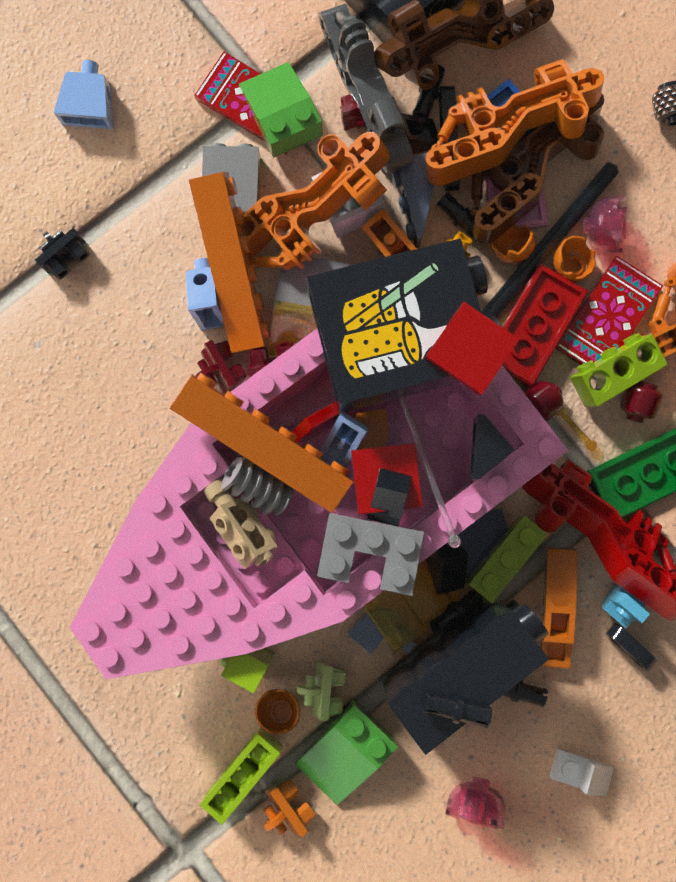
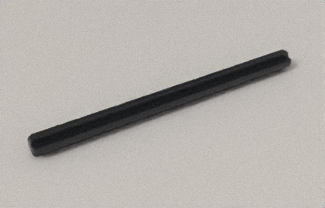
[481,162,619,318]

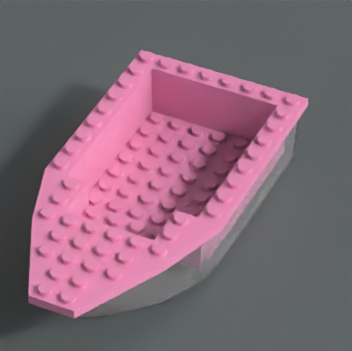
[69,329,568,679]

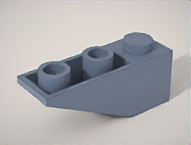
[391,153,434,248]

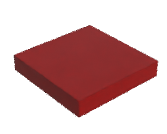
[425,302,520,396]
[292,402,349,445]
[351,443,423,514]

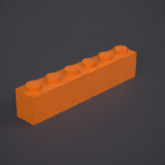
[189,172,271,353]
[169,373,353,513]

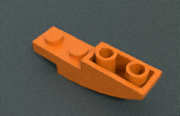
[540,547,577,668]

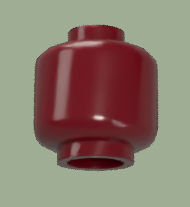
[524,381,564,422]
[620,381,663,423]

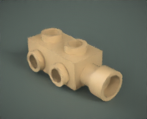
[203,478,277,569]

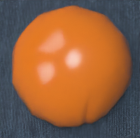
[490,224,536,264]
[553,236,596,282]
[255,689,301,735]

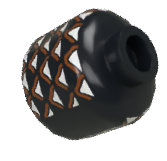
[652,81,676,126]

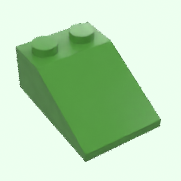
[239,62,323,158]
[295,699,398,805]

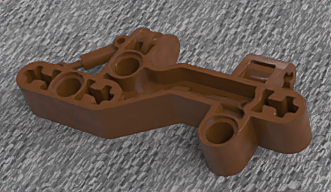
[374,0,554,89]
[471,93,605,244]

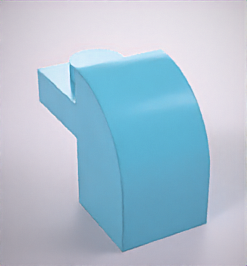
[602,584,650,628]

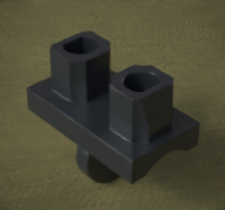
[35,228,90,280]

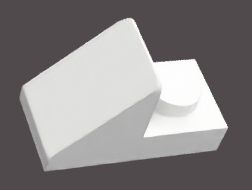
[549,748,614,796]

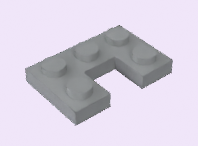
[317,513,424,596]

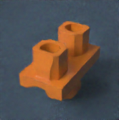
[263,779,316,838]

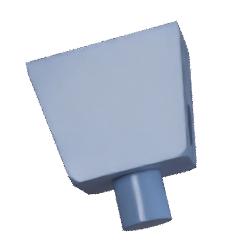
[54,60,113,129]
[186,258,225,330]

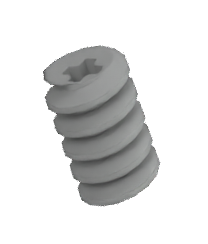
[221,457,293,516]

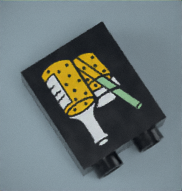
[307,238,501,414]

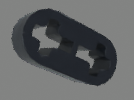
[605,623,657,672]

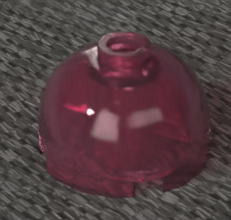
[583,195,627,253]
[445,776,506,830]

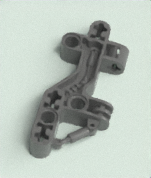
[318,4,414,173]

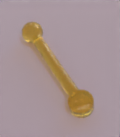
[556,406,597,451]

